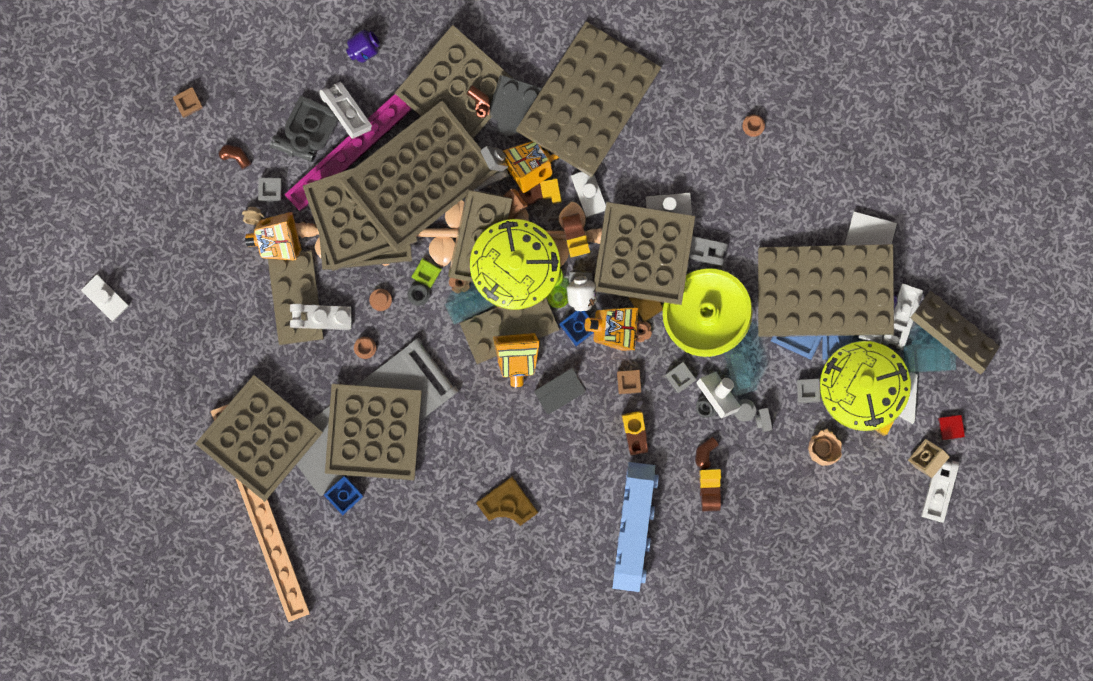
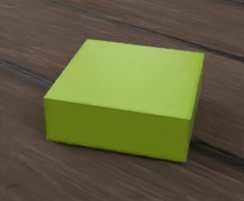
[411,258,442,289]

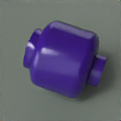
[346,30,380,63]

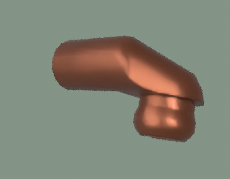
[466,85,490,118]
[219,145,251,170]
[695,436,719,470]

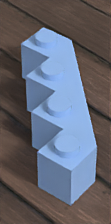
[612,462,659,592]

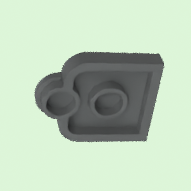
[489,75,542,136]
[285,96,339,155]

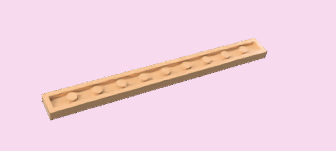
[211,404,310,622]

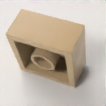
[908,439,949,478]

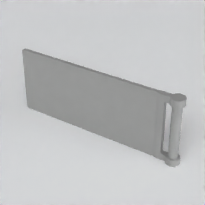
[296,338,460,496]

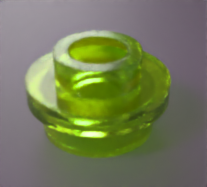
[547,286,568,308]

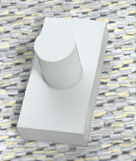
[571,172,606,218]
[646,193,692,216]
[81,275,129,322]
[697,372,741,419]

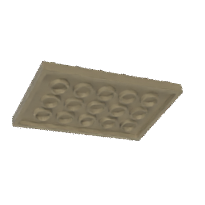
[516,22,661,177]
[339,101,497,252]
[758,244,894,337]

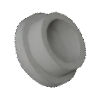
[734,399,756,422]

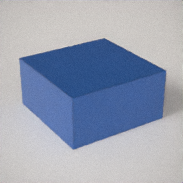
[559,311,594,347]
[324,475,364,516]

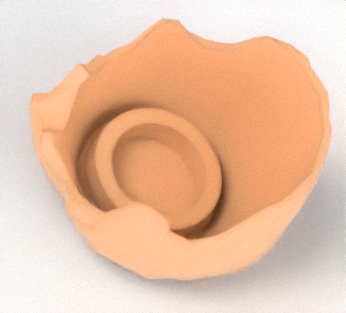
[808,429,842,466]

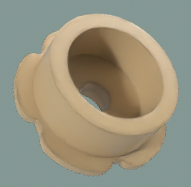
[242,207,264,225]

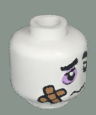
[567,276,597,311]

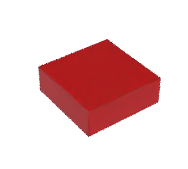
[938,415,965,440]

